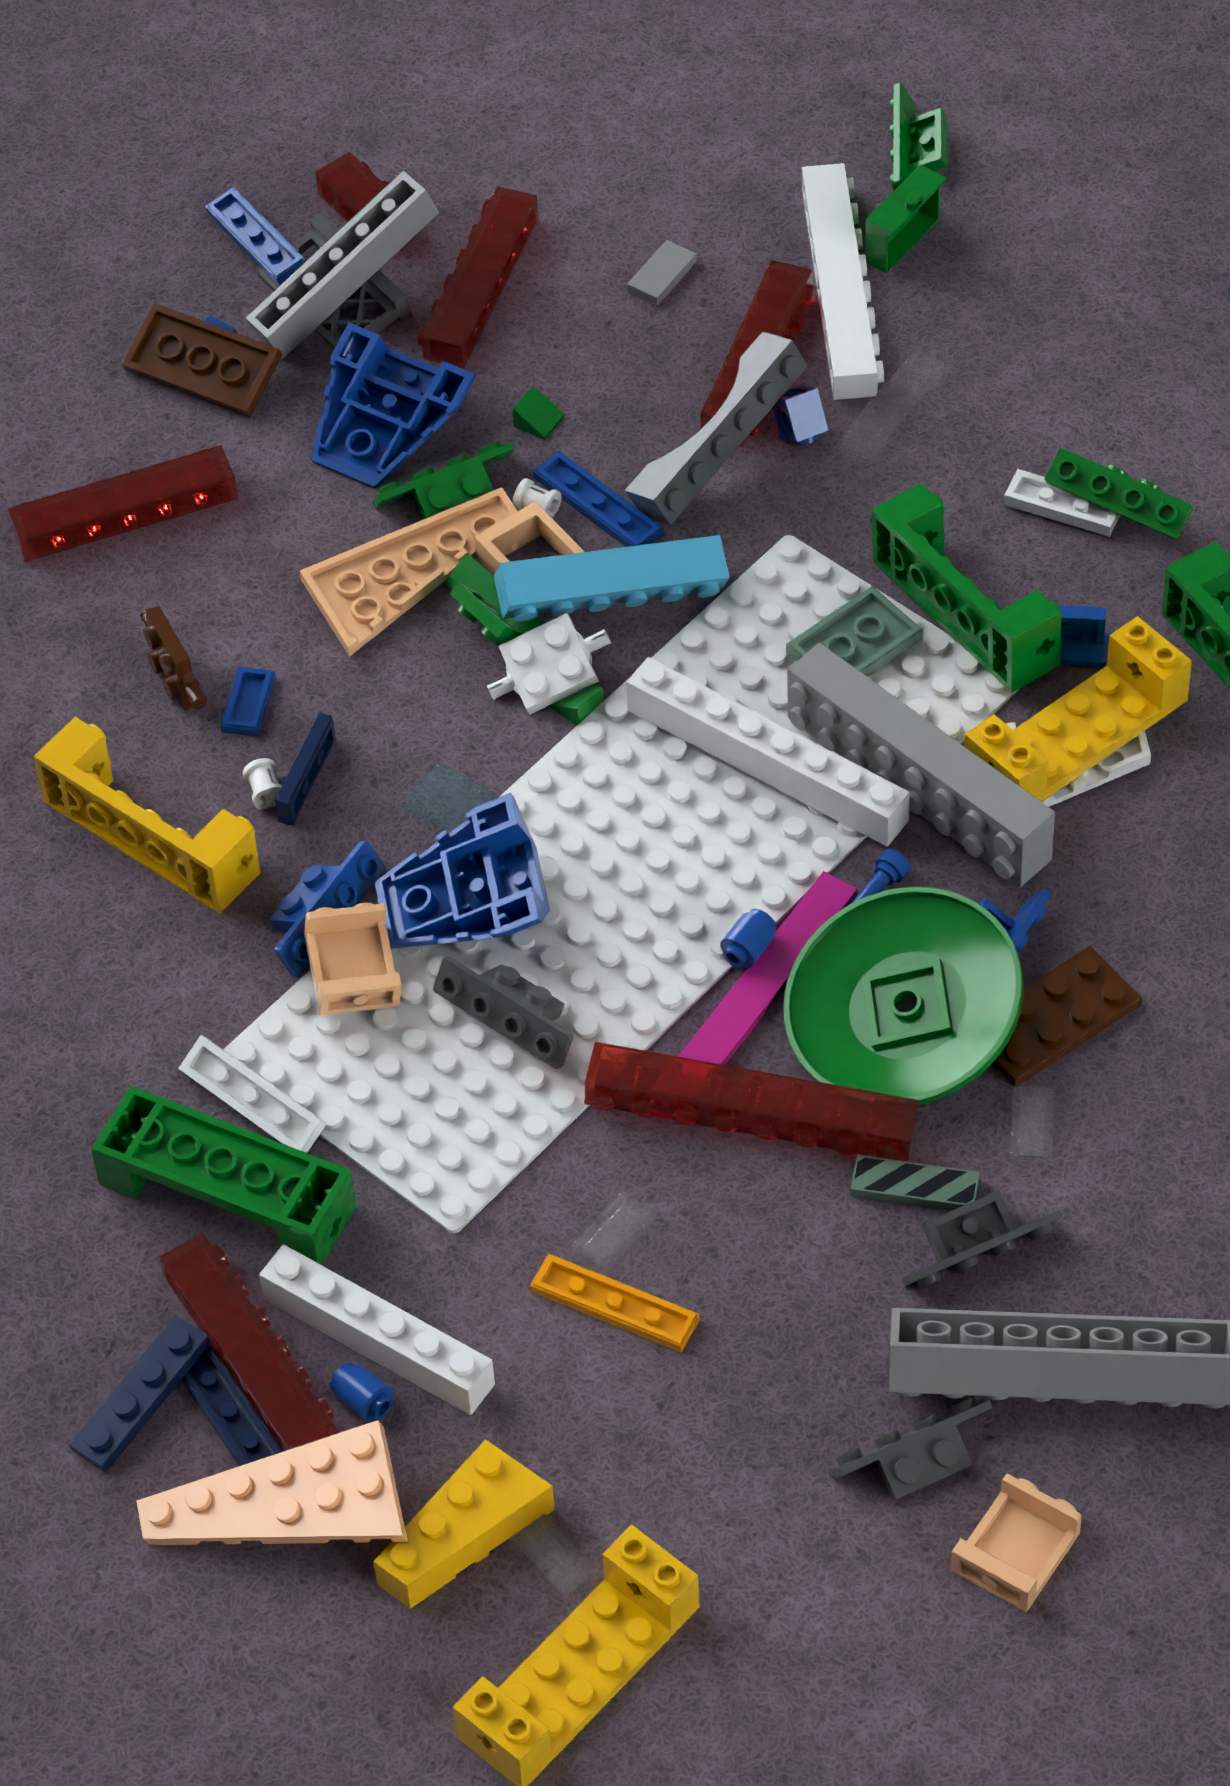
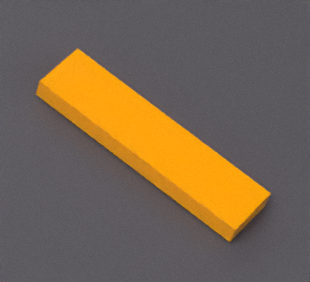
[530,1253,700,1353]

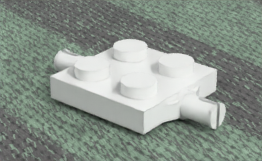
[487,613,611,714]

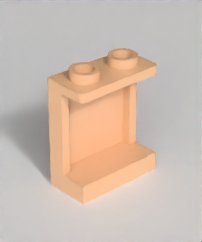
[304,903,402,1015]
[951,1474,1081,1613]

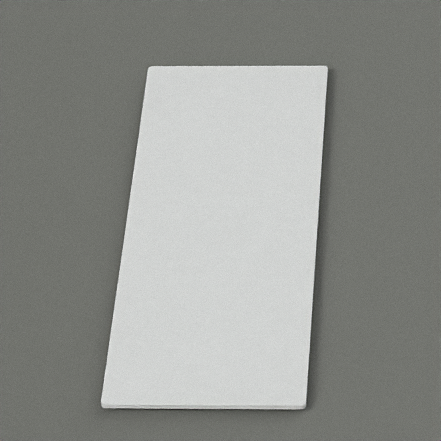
[223,535,1019,1233]

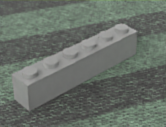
[246,171,439,359]

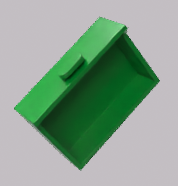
[865,164,947,273]

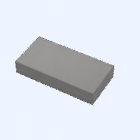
[627,240,697,306]

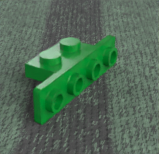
[890,82,947,190]
[372,441,515,519]
[1044,448,1193,539]
[445,554,545,645]

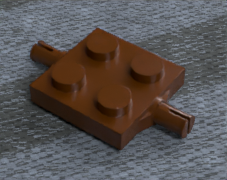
[140,606,207,710]

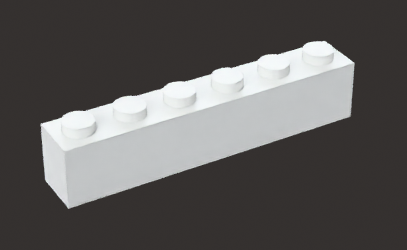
[259,1244,495,1415]

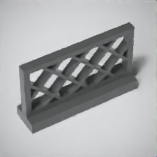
[257,214,413,349]

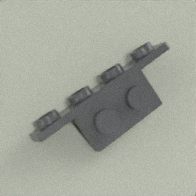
[433,956,573,1069]
[902,1191,1062,1289]
[828,1396,993,1500]

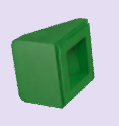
[513,387,564,440]
[550,684,604,725]

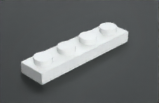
[178,1035,327,1153]

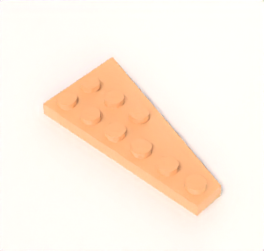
[300,487,518,657]
[136,1420,408,1545]

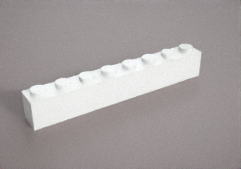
[802,163,884,400]
[626,657,910,847]

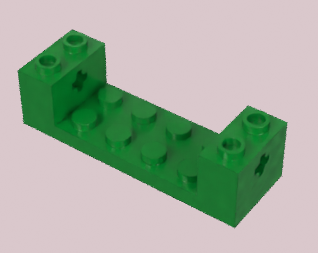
[872,483,1063,693]
[1162,541,1230,690]
[91,1085,356,1265]

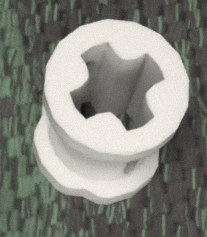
[512,478,562,518]
[243,758,282,810]

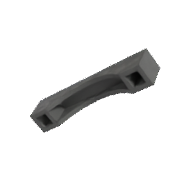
[625,332,808,525]

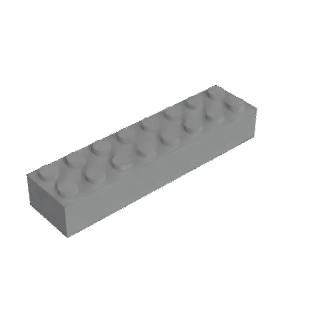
[787,642,1055,888]
[889,1308,1230,1408]

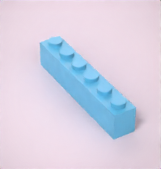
[494,535,730,621]

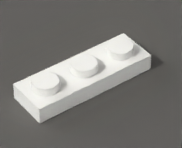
[1004,469,1120,537]

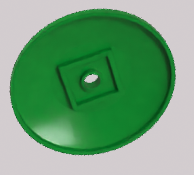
[783,887,1024,1109]

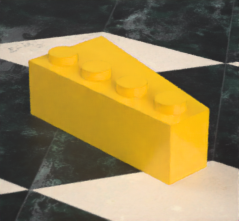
[373,1439,555,1609]

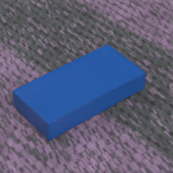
[220,666,276,737]

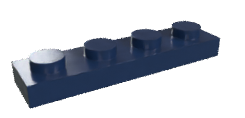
[69,1315,211,1473]

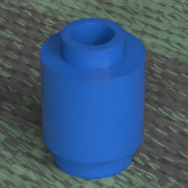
[720,909,777,968]
[330,1362,393,1422]

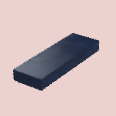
[275,712,336,825]

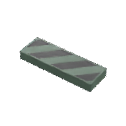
[850,1155,980,1211]

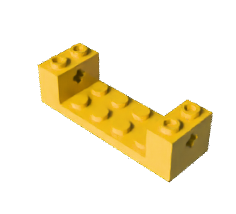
[964,616,1192,802]
[34,717,261,914]
[452,1524,700,1786]

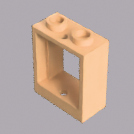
[474,502,585,575]

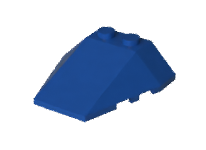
[312,322,476,488]
[375,793,550,949]

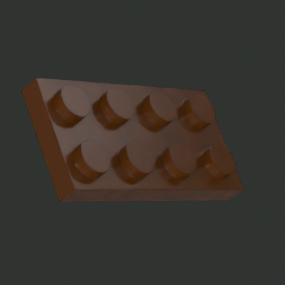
[121,302,282,418]
[992,946,1142,1087]

